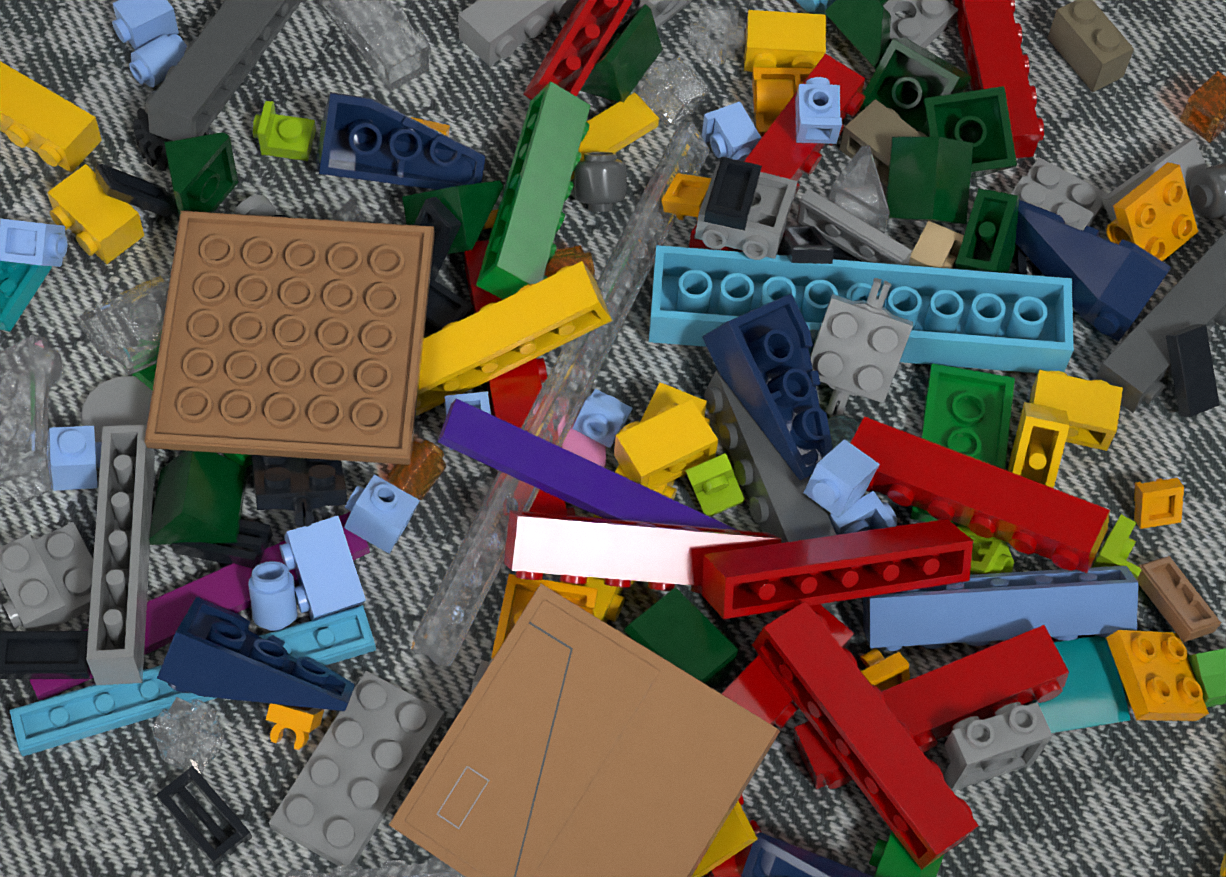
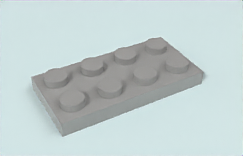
[269,671,445,872]

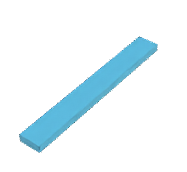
[10,605,376,757]

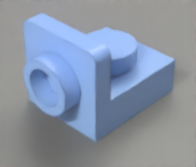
[0,219,68,267]
[572,388,633,448]
[829,491,897,535]

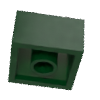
[859,38,971,137]

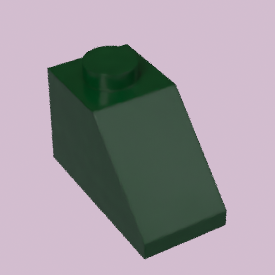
[824,0,891,69]
[956,188,1019,273]

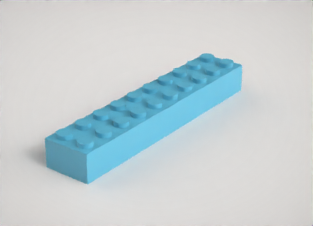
[648,245,1074,373]

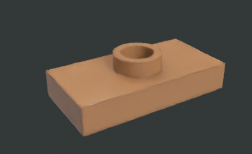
[1137,556,1221,642]

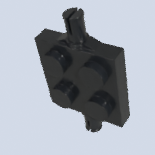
[251,455,347,527]

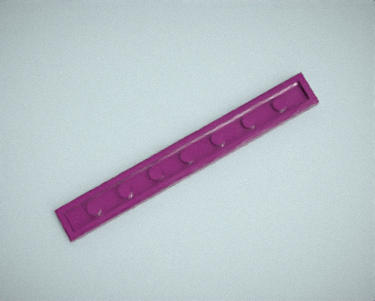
[29,511,370,701]

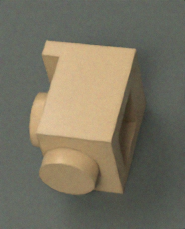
[909,220,964,269]

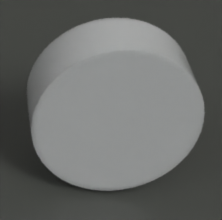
[234,195,276,216]

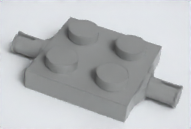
[810,278,913,417]

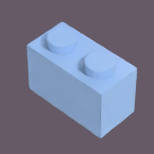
[279,516,366,620]

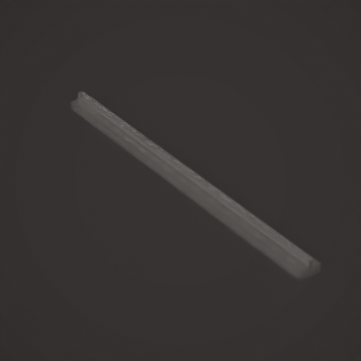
[410,121,710,666]

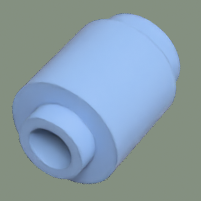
[129,33,187,87]
[248,561,298,631]

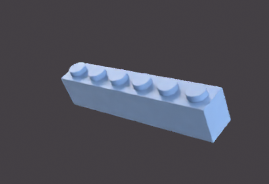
[863,566,1138,651]

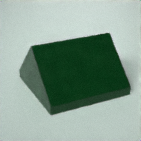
[580,4,663,103]
[924,86,1017,179]
[164,132,239,216]
[885,137,973,224]
[402,181,504,254]
[149,451,248,545]
[624,587,738,687]

